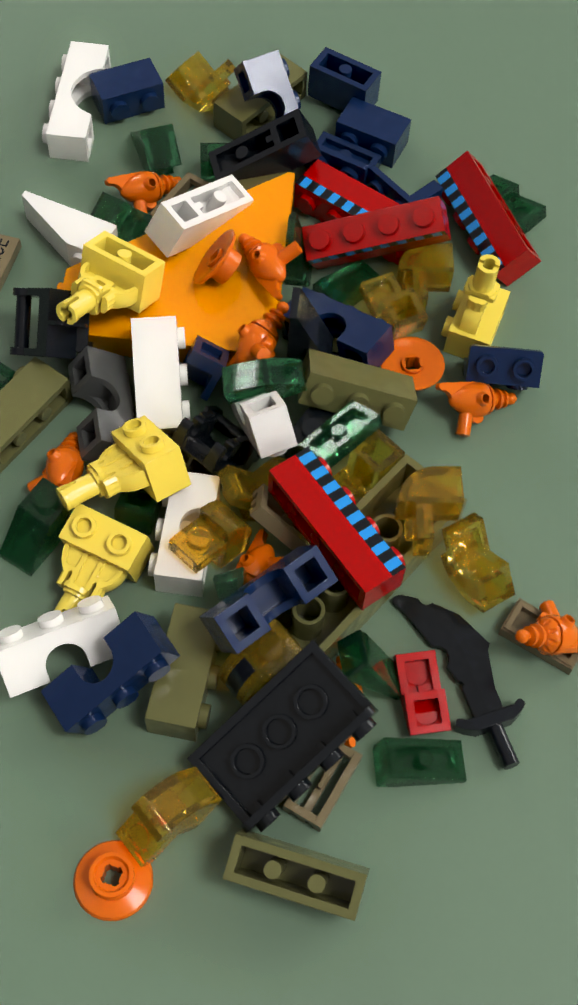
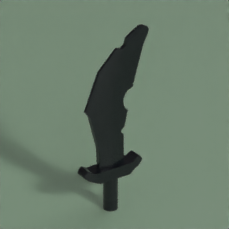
[392,595,525,770]

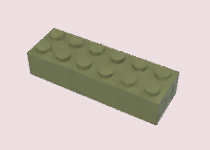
[259,454,467,663]

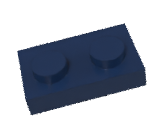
[305,131,382,185]
[462,344,544,390]

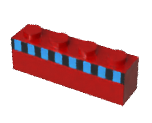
[436,150,541,286]
[294,159,423,269]
[301,196,451,270]
[268,447,406,610]

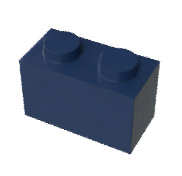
[308,47,382,111]
[89,57,165,124]
[335,97,412,168]

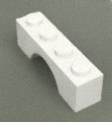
[42,41,111,162]

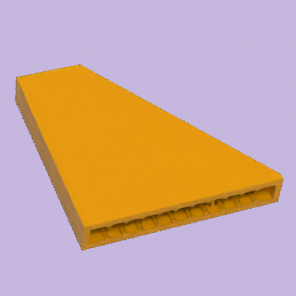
[57,172,295,372]

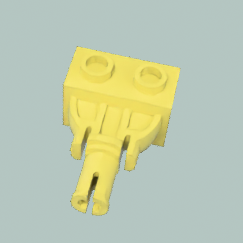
[56,231,166,325]
[441,254,511,359]
[56,415,191,511]
[54,504,155,612]

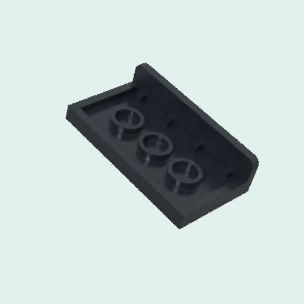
[187,640,379,833]

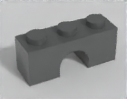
[68,346,135,462]

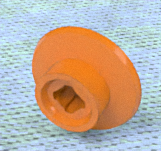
[193,229,242,284]
[381,337,445,391]
[73,840,153,921]

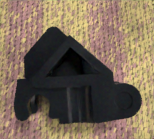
[10,288,93,359]
[172,406,260,493]

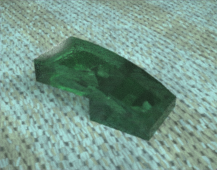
[490,174,546,234]
[90,192,153,242]
[222,358,307,404]

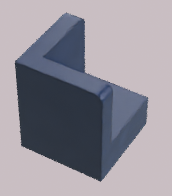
[182,335,230,401]

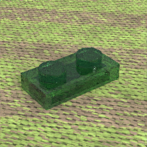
[298,400,382,469]

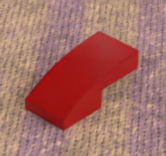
[393,650,452,736]

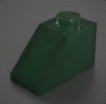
[130,124,182,176]
[0,478,74,576]

